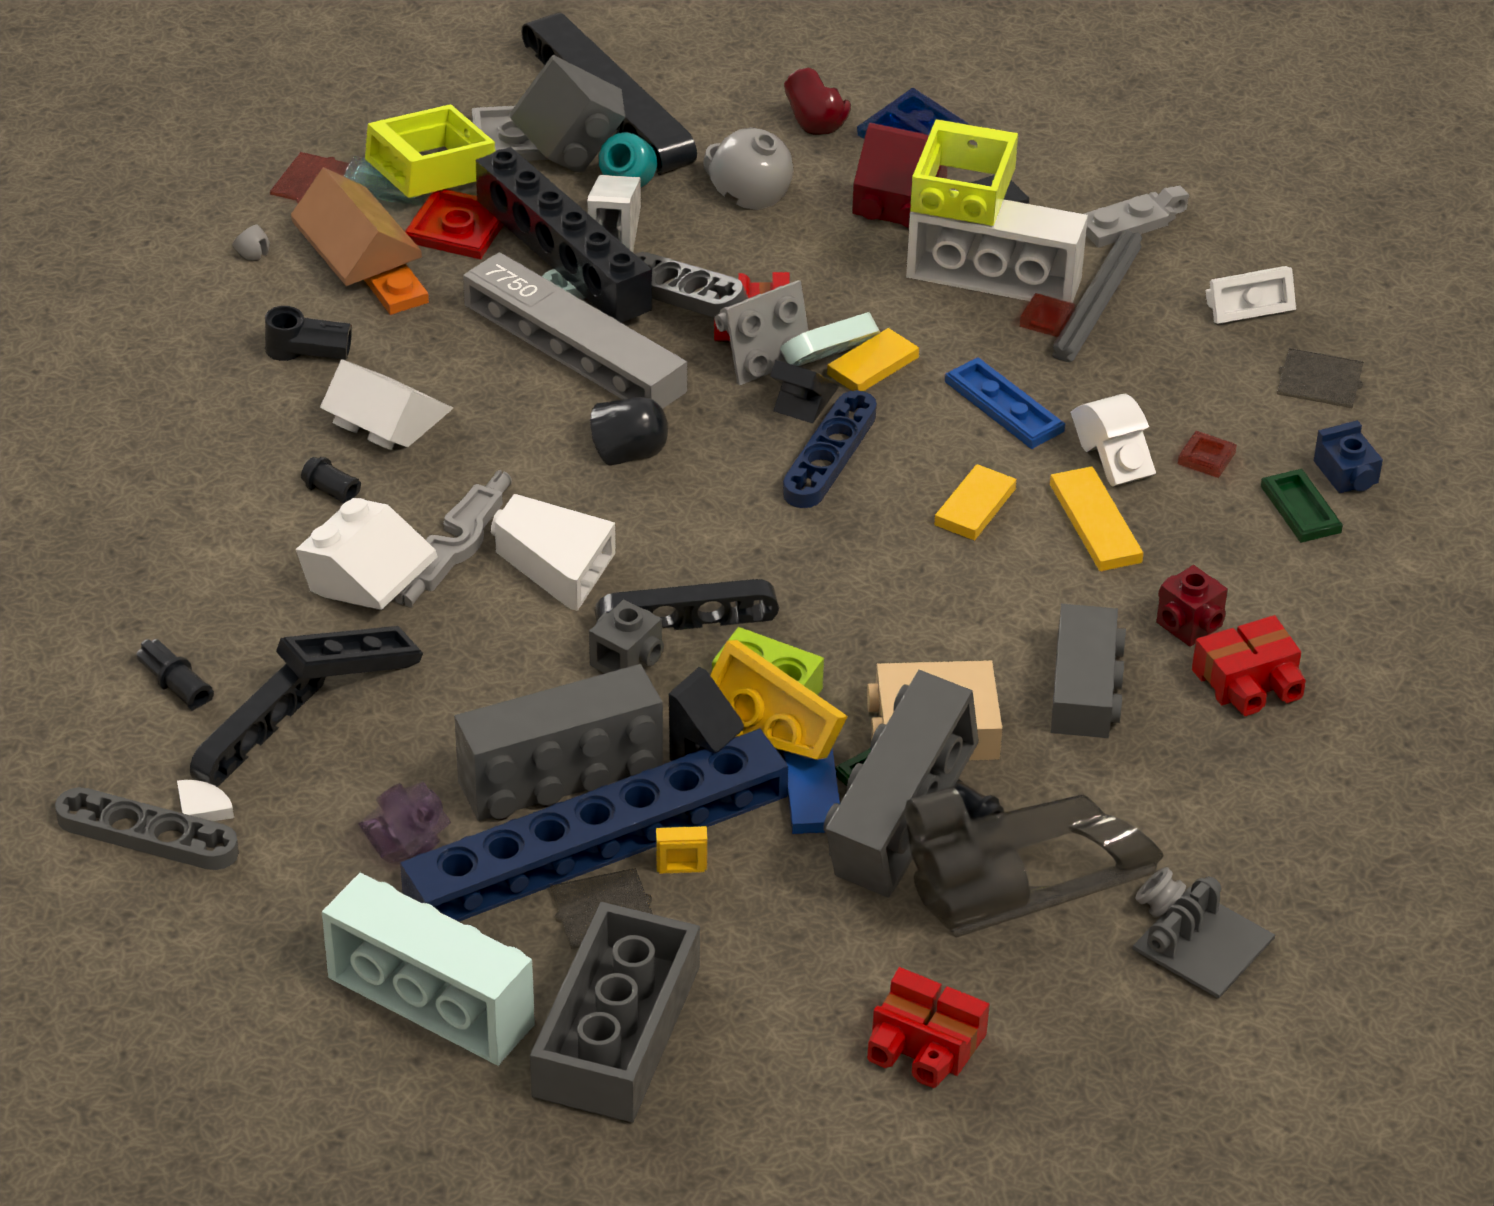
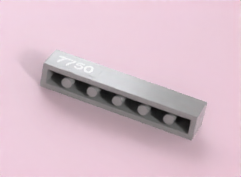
[463,252,687,409]

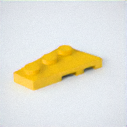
[710,640,848,760]

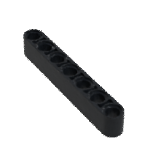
[521,12,697,175]

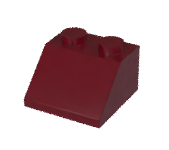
[852,123,947,228]

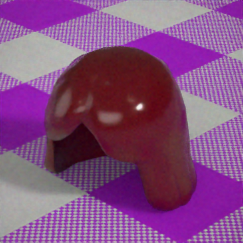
[784,67,851,135]

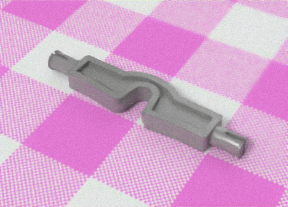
[395,470,512,608]

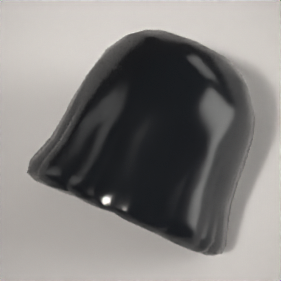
[590,397,668,466]

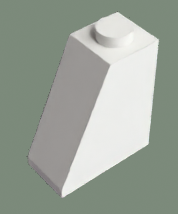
[587,175,641,252]
[491,494,615,611]

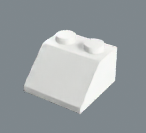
[320,359,453,450]
[295,498,438,610]

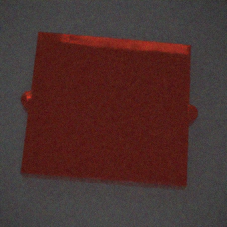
[270,152,362,203]

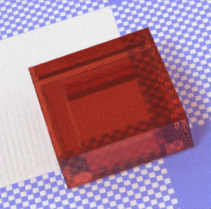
[1020,293,1075,337]
[1178,431,1237,478]

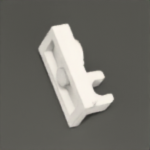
[1206,266,1296,324]

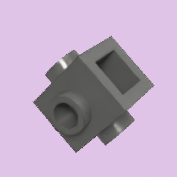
[589,599,664,673]

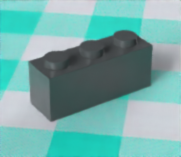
[1051,603,1126,738]

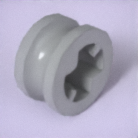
[1135,867,1186,918]

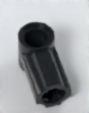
[265,306,352,361]

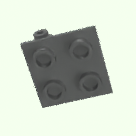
[1132,876,1275,999]

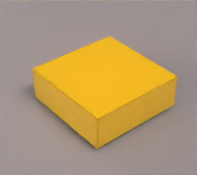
[656,826,707,874]

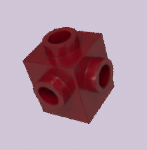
[1156,564,1228,647]

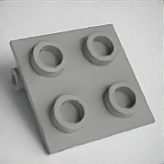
[715,280,809,385]

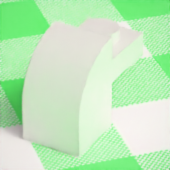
[1071,394,1156,487]

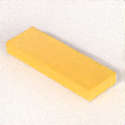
[1050,466,1143,572]

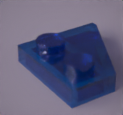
[857,88,968,139]

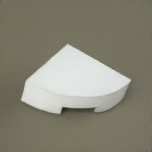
[177,780,234,821]

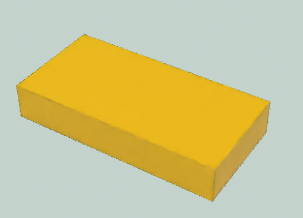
[827,328,919,391]
[934,464,1017,541]

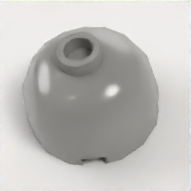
[709,127,794,210]

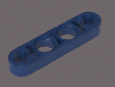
[783,390,877,508]

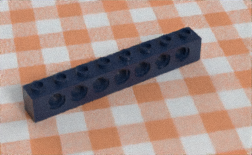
[400,729,788,922]

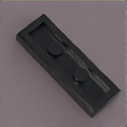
[276,626,423,679]

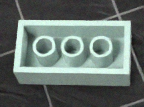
[322,873,535,1066]

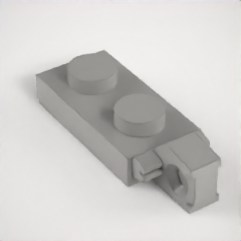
[1084,186,1189,248]

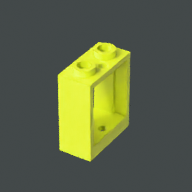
[365,104,496,198]
[910,119,1018,226]

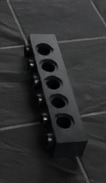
[476,146,652,323]

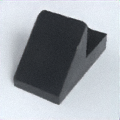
[770,360,839,424]
[668,667,744,761]

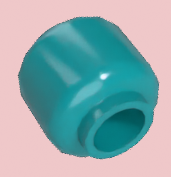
[598,132,657,187]

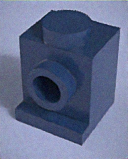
[1313,420,1383,494]

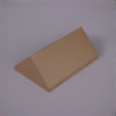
[291,167,422,286]

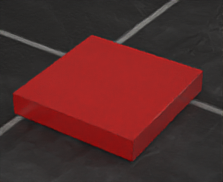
[405,189,504,260]

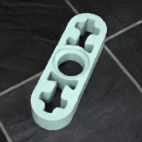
[780,312,880,366]

